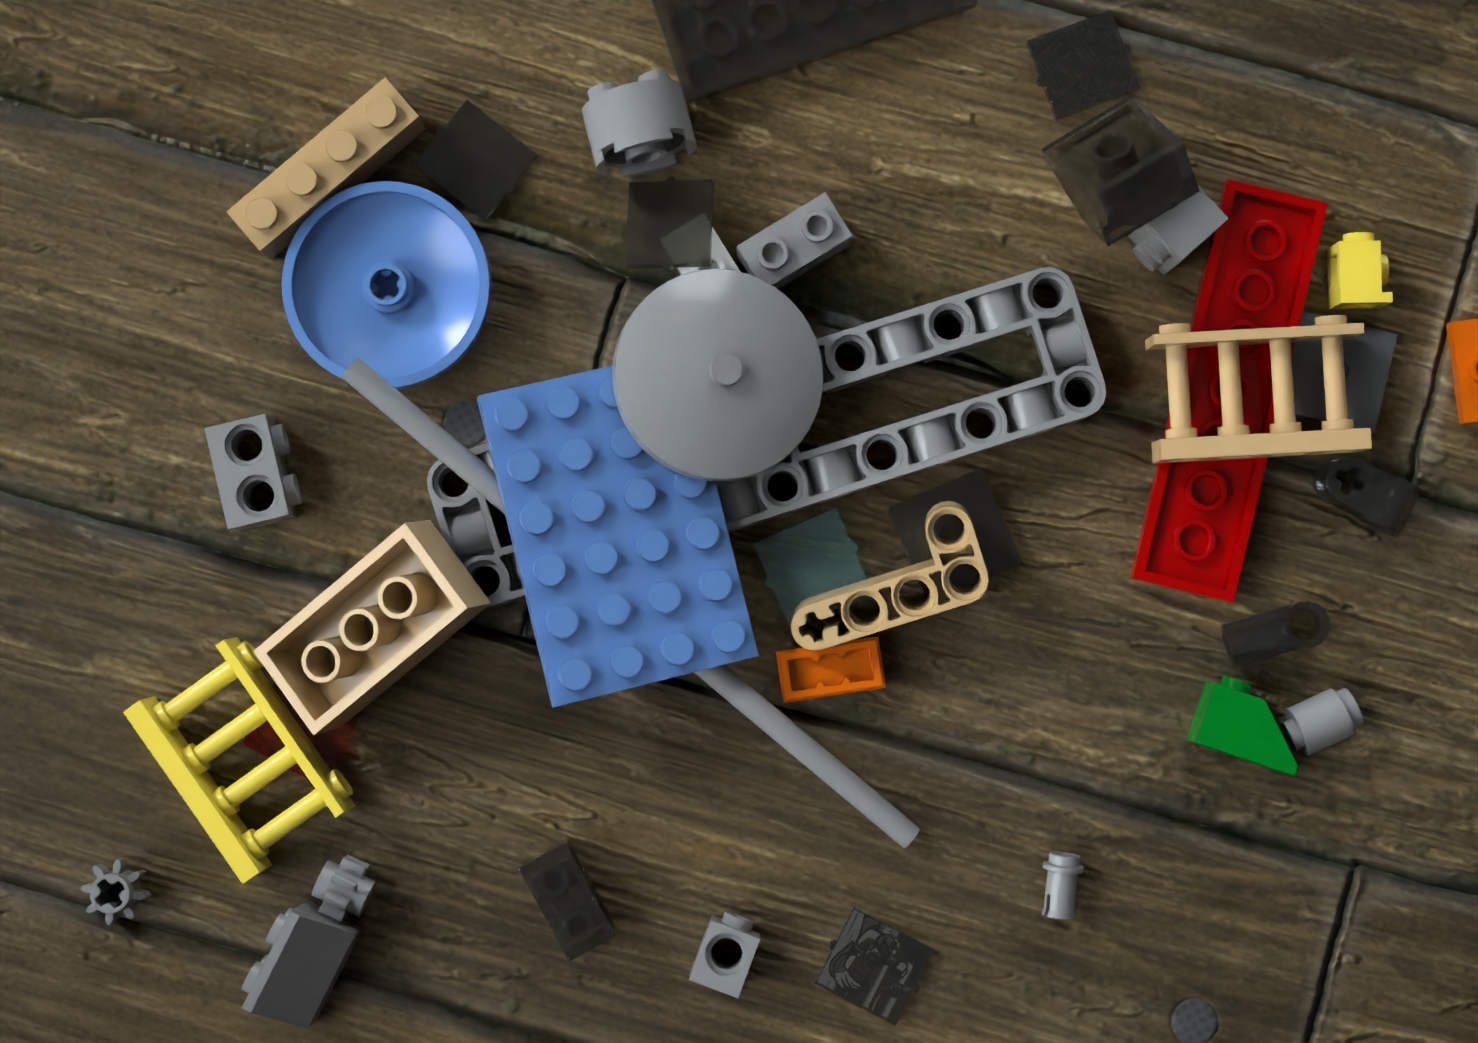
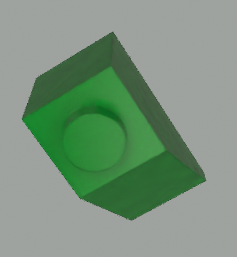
[1186,676,1298,776]

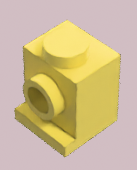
[1327,232,1393,310]

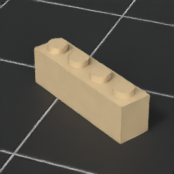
[226,77,426,260]

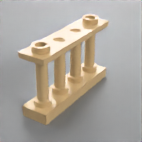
[1145,315,1372,464]

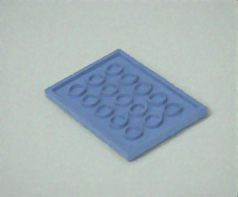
[477,366,759,708]

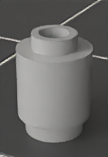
[1280,688,1364,756]

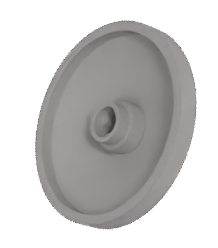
[612,269,823,481]

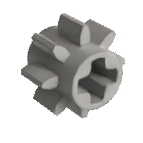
[312,854,376,923]
[81,858,151,925]

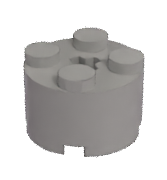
[582,69,697,177]

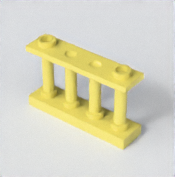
[123,637,355,884]

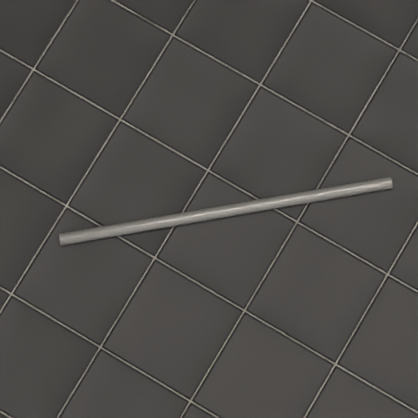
[341,357,920,848]

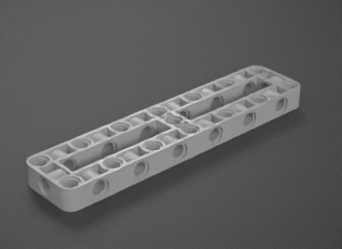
[427,267,1106,608]

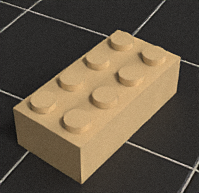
[253,520,491,736]

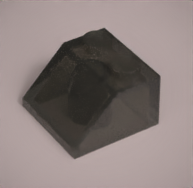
[1041,95,1200,246]

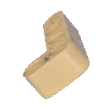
[791,501,989,651]

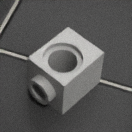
[689,911,760,998]

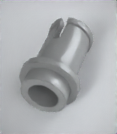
[1041,851,1084,920]

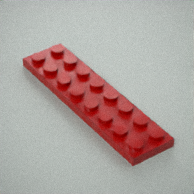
[1129,179,1328,603]

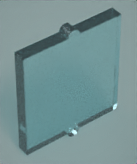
[754,508,867,622]

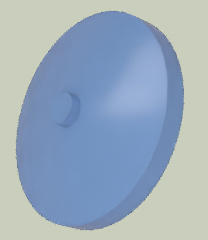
[281,181,492,389]

